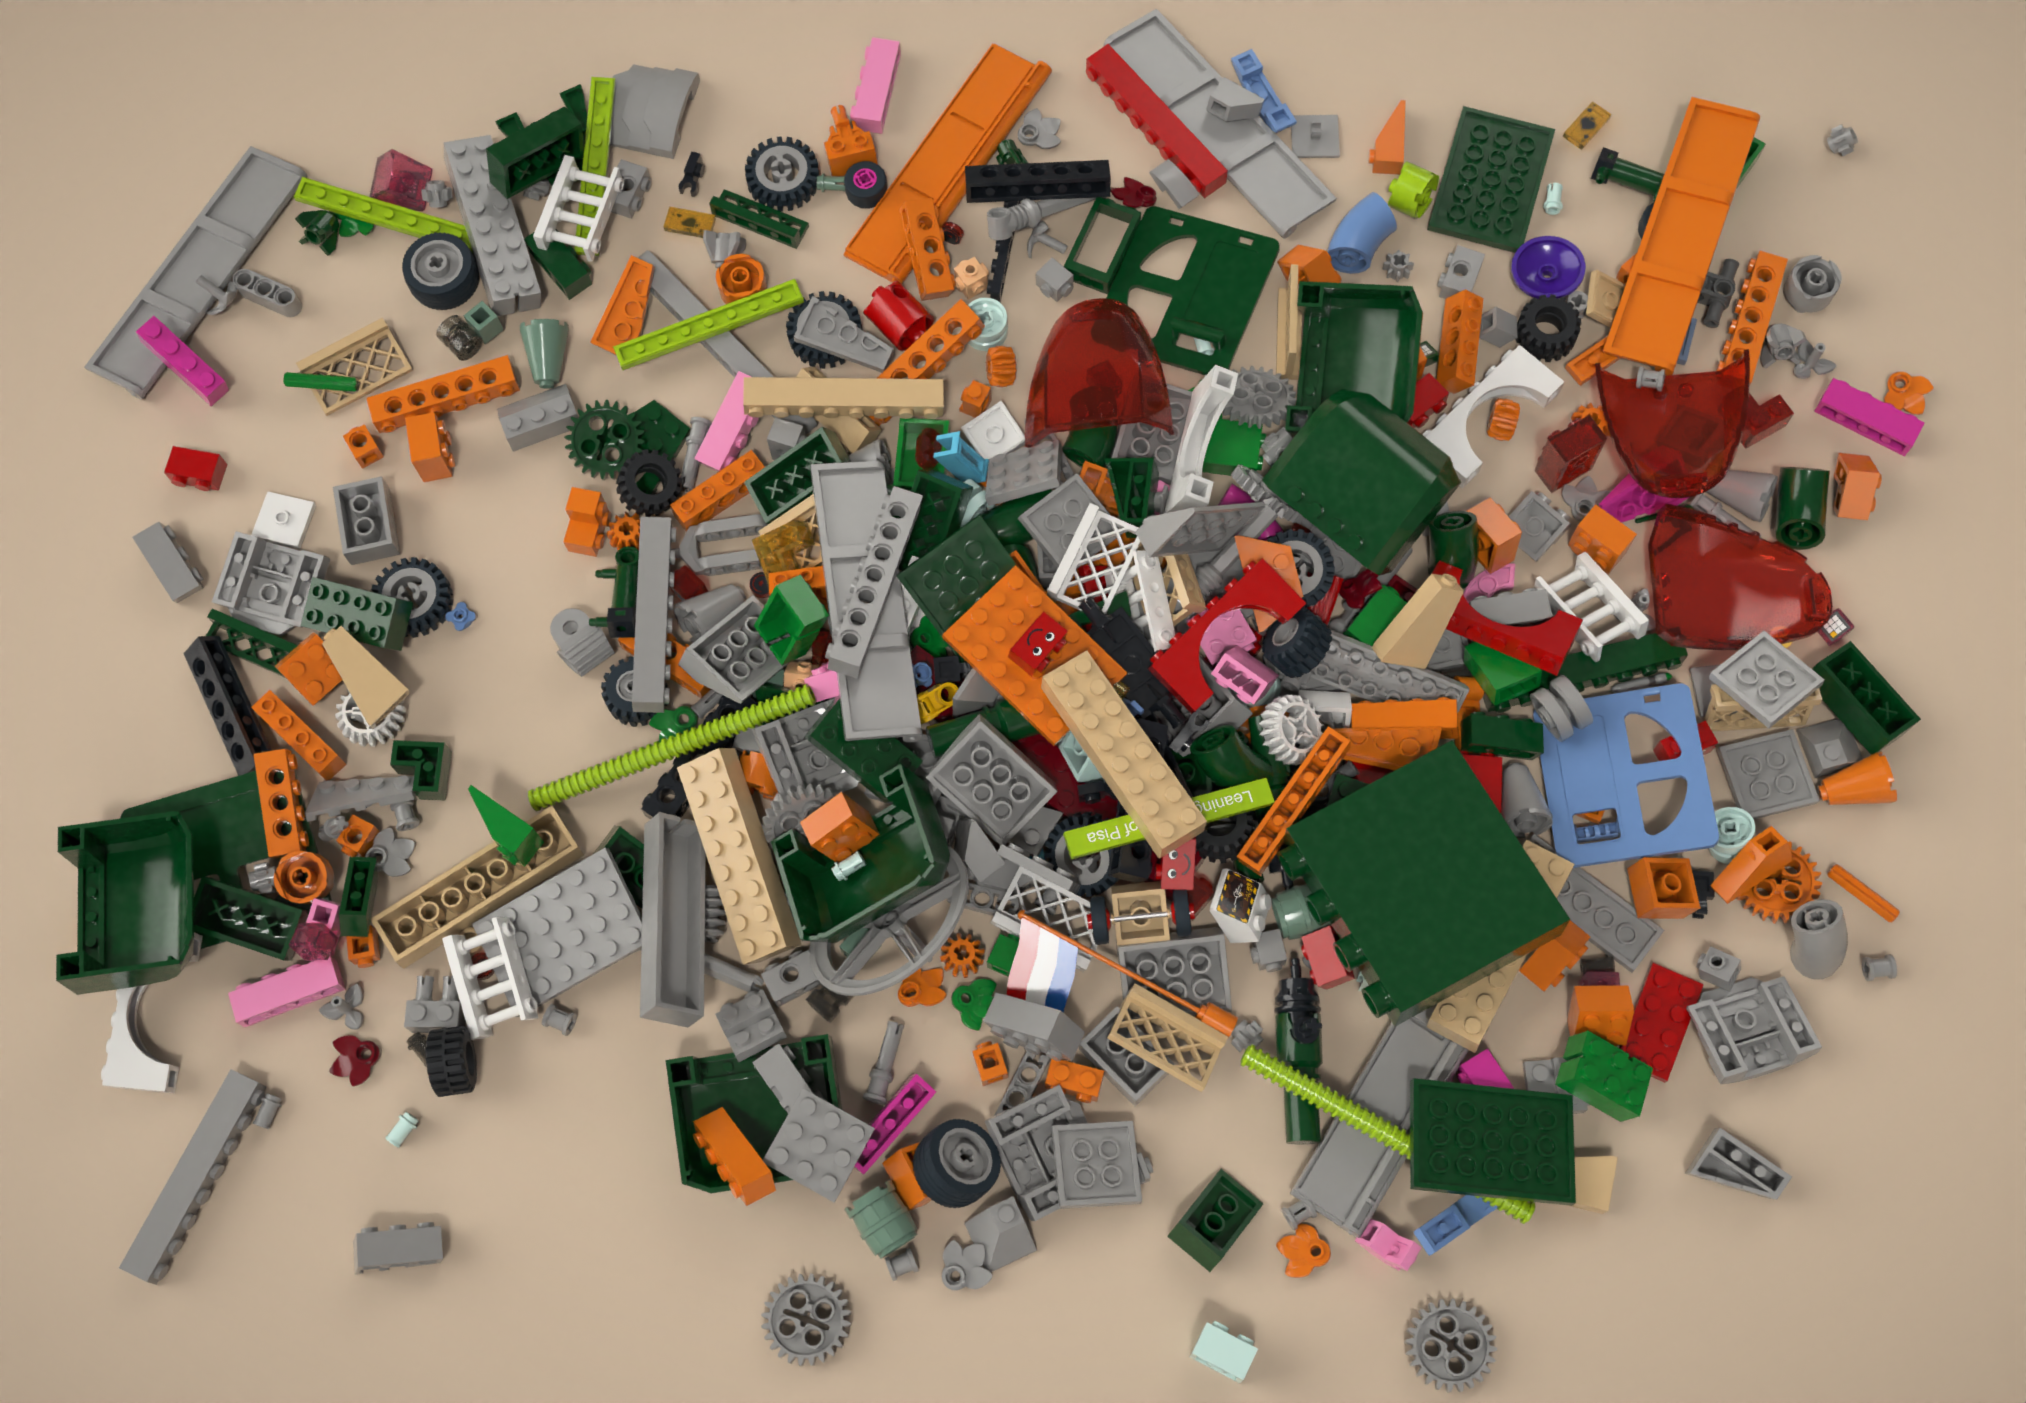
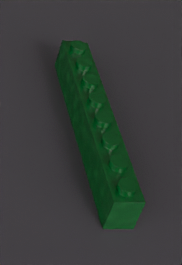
[1483,627,1688,713]

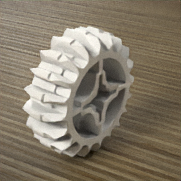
[335,688,406,747]
[1258,694,1324,765]

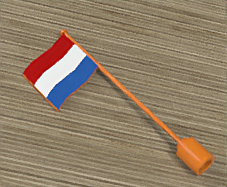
[1007,910,1238,1039]

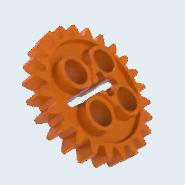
[1736,841,1822,924]

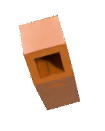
[1710,826,1793,904]

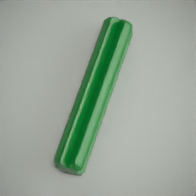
[283,372,358,392]

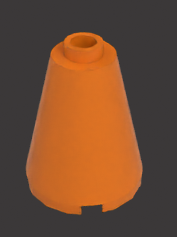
[1818,751,1897,805]

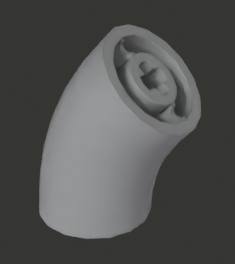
[1790,899,1848,979]

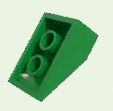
[468,785,544,867]

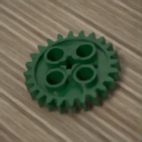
[564,400,646,480]

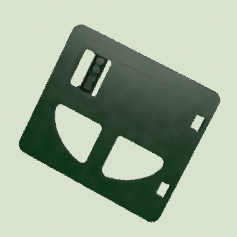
[1091,206,1280,375]
[120,770,332,950]

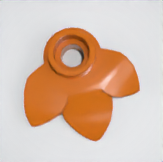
[1884,372,1934,415]
[898,968,947,1007]
[1276,1224,1331,1278]

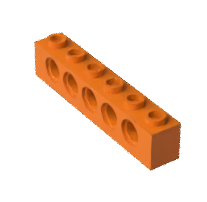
[1715,250,1788,394]
[869,299,985,426]
[366,355,520,433]
[1237,726,1351,876]

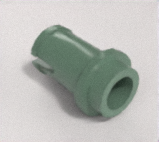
[817,173,845,192]

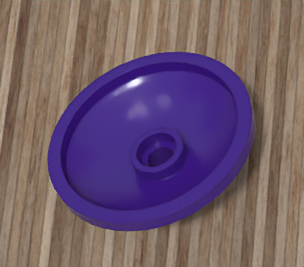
[1511,236,1586,299]

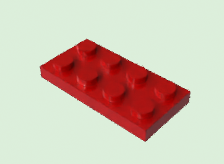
[1619,963,1704,1083]

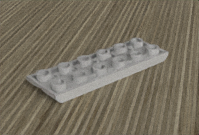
[1309,630,1470,712]

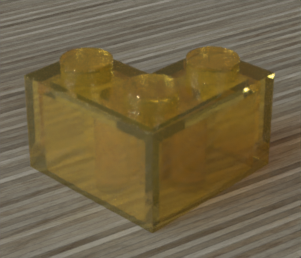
[752,520,815,585]

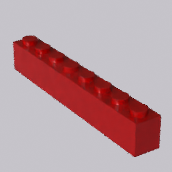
[1086,44,1228,199]

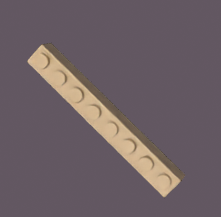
[743,377,944,419]

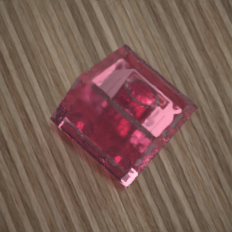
[369,149,433,211]

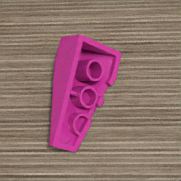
[1599,446,1694,523]

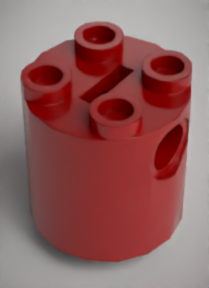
[863,280,934,351]

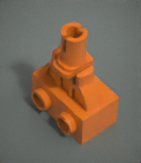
[824,105,878,176]
[1079,461,1119,518]

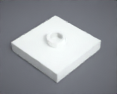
[961,401,1029,464]
[251,492,316,550]

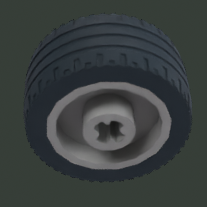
[402,232,479,310]
[913,1119,1001,1208]

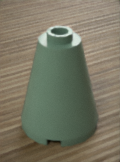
[519,319,569,389]

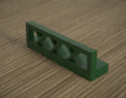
[709,189,809,249]
[206,609,298,678]

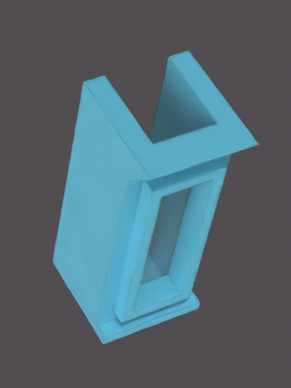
[933,431,989,483]

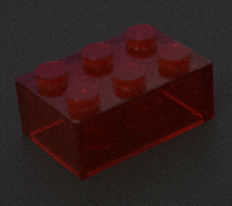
[1534,415,1607,494]

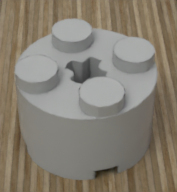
[1784,255,1842,313]

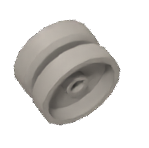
[1530,675,1593,742]

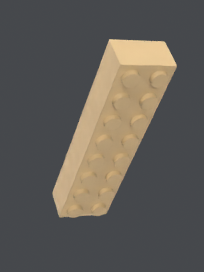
[1041,651,1207,859]
[677,748,802,965]
[370,806,584,969]
[1427,840,1575,1053]

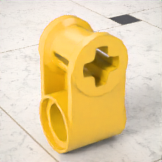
[917,682,959,724]

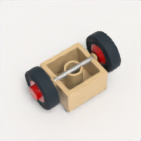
[1087,881,1195,945]

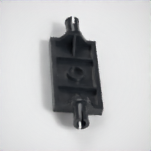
[1078,596,1187,729]

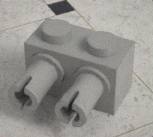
[404,976,466,1033]

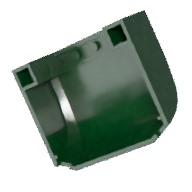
[1285,281,1423,438]
[1262,389,1462,576]
[771,764,950,943]
[56,811,194,995]
[665,1034,842,1194]

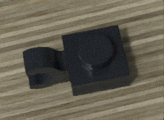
[678,151,705,197]
[933,656,973,684]
[1168,711,1209,753]
[1077,781,1118,804]
[1692,870,1715,919]

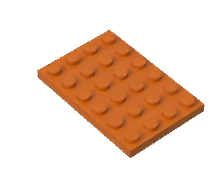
[942,565,1127,746]

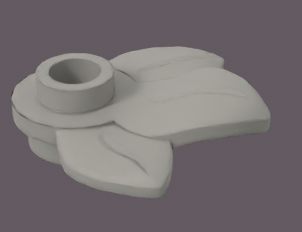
[1018,108,1061,149]
[1562,476,1611,521]
[365,828,415,877]
[942,1240,993,1290]

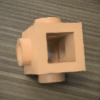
[954,257,989,300]
[784,661,819,690]

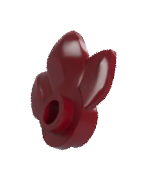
[1110,177,1157,208]
[1339,569,1383,609]
[329,1035,380,1087]

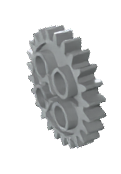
[1223,366,1296,429]
[1231,464,1302,523]
[762,784,837,849]
[761,1273,852,1366]
[1404,1299,1497,1393]

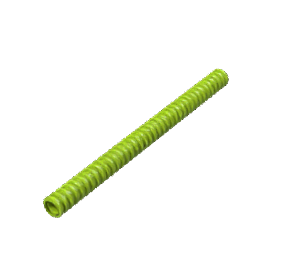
[528,684,816,811]
[1240,1044,1536,1224]

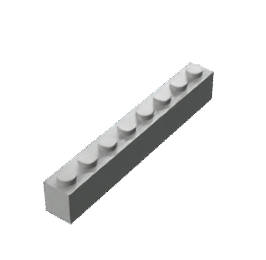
[632,517,676,713]
[119,1069,266,1285]

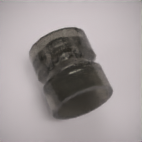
[436,315,483,361]
[805,984,855,1023]

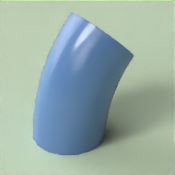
[1327,192,1397,274]

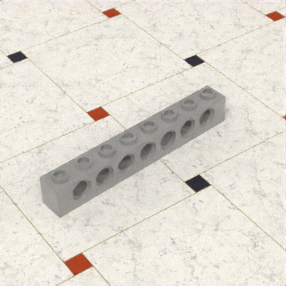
[825,486,923,679]

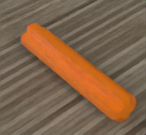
[1827,864,1900,922]

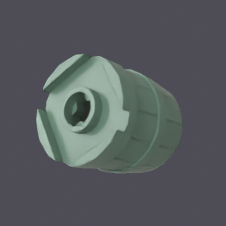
[1271,884,1333,940]
[844,1180,918,1259]

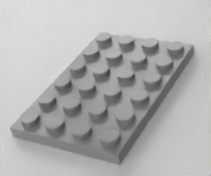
[472,848,642,1017]

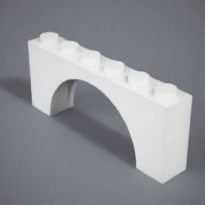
[1423,345,1564,489]
[1164,365,1238,514]
[101,933,203,1094]

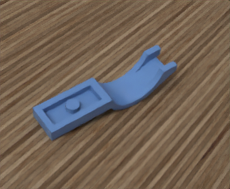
[1413,1195,1497,1256]

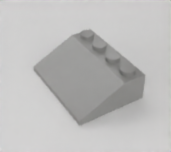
[1106,374,1192,484]
[1136,502,1265,558]
[678,595,790,704]
[1154,653,1253,757]
[926,714,1057,845]
[1116,927,1232,1020]

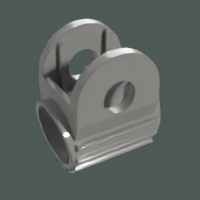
[550,608,615,677]

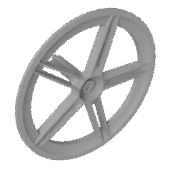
[809,846,969,996]

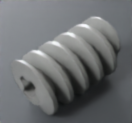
[705,885,726,943]

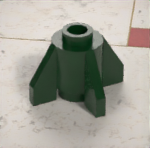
[295,210,339,256]

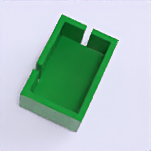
[893,418,951,491]
[754,575,829,665]
[1555,1031,1653,1122]

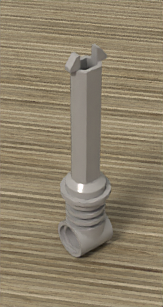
[987,197,1106,240]
[1168,498,1284,622]
[636,948,764,992]

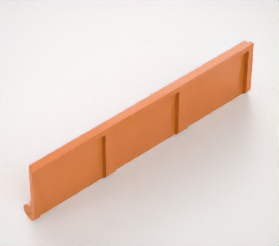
[844,43,1052,284]
[1603,97,1760,376]

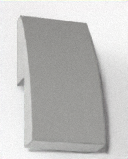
[1149,159,1200,209]

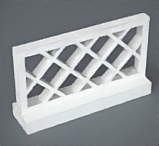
[1047,503,1141,614]
[990,866,1111,972]

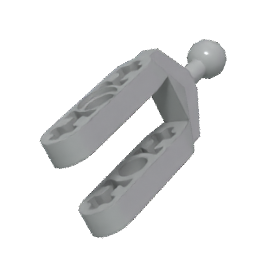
[672,514,773,576]

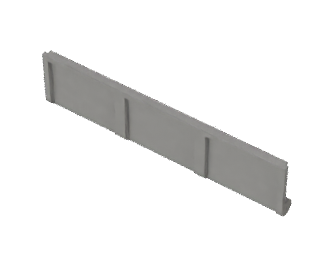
[1103,9,1337,239]
[84,146,307,400]
[811,461,923,742]
[1290,1003,1469,1238]

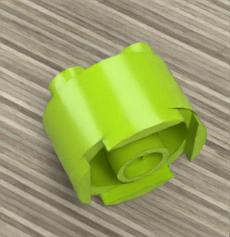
[1388,161,1439,219]

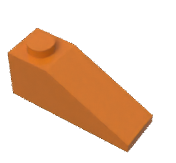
[1368,100,1406,175]

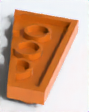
[590,255,655,355]
[1333,726,1442,770]

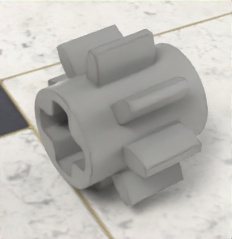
[1827,124,1858,156]
[523,179,549,201]
[421,180,452,208]
[1383,250,1414,282]
[1278,671,1311,692]
[248,862,277,895]
[1231,1020,1264,1052]

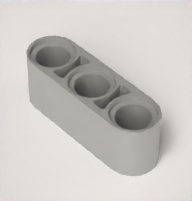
[233,269,302,317]

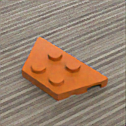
[1234,535,1304,633]

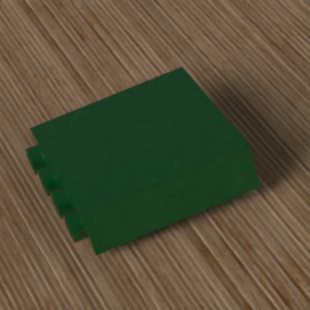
[1277,740,1570,1027]

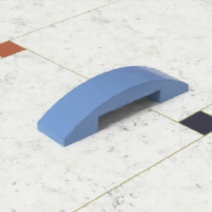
[1231,49,1297,133]

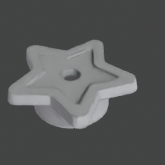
[1154,485,1169,514]

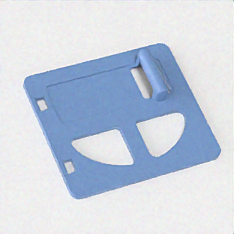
[1533,683,1719,868]

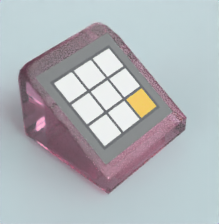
[1814,608,1854,646]

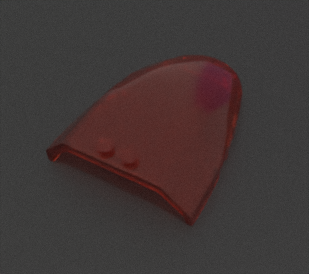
[1025,298,1174,448]
[1595,349,1750,498]
[1648,504,1833,650]

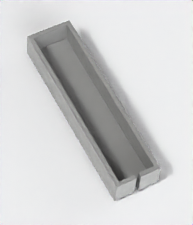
[444,135,541,316]
[640,812,705,1028]

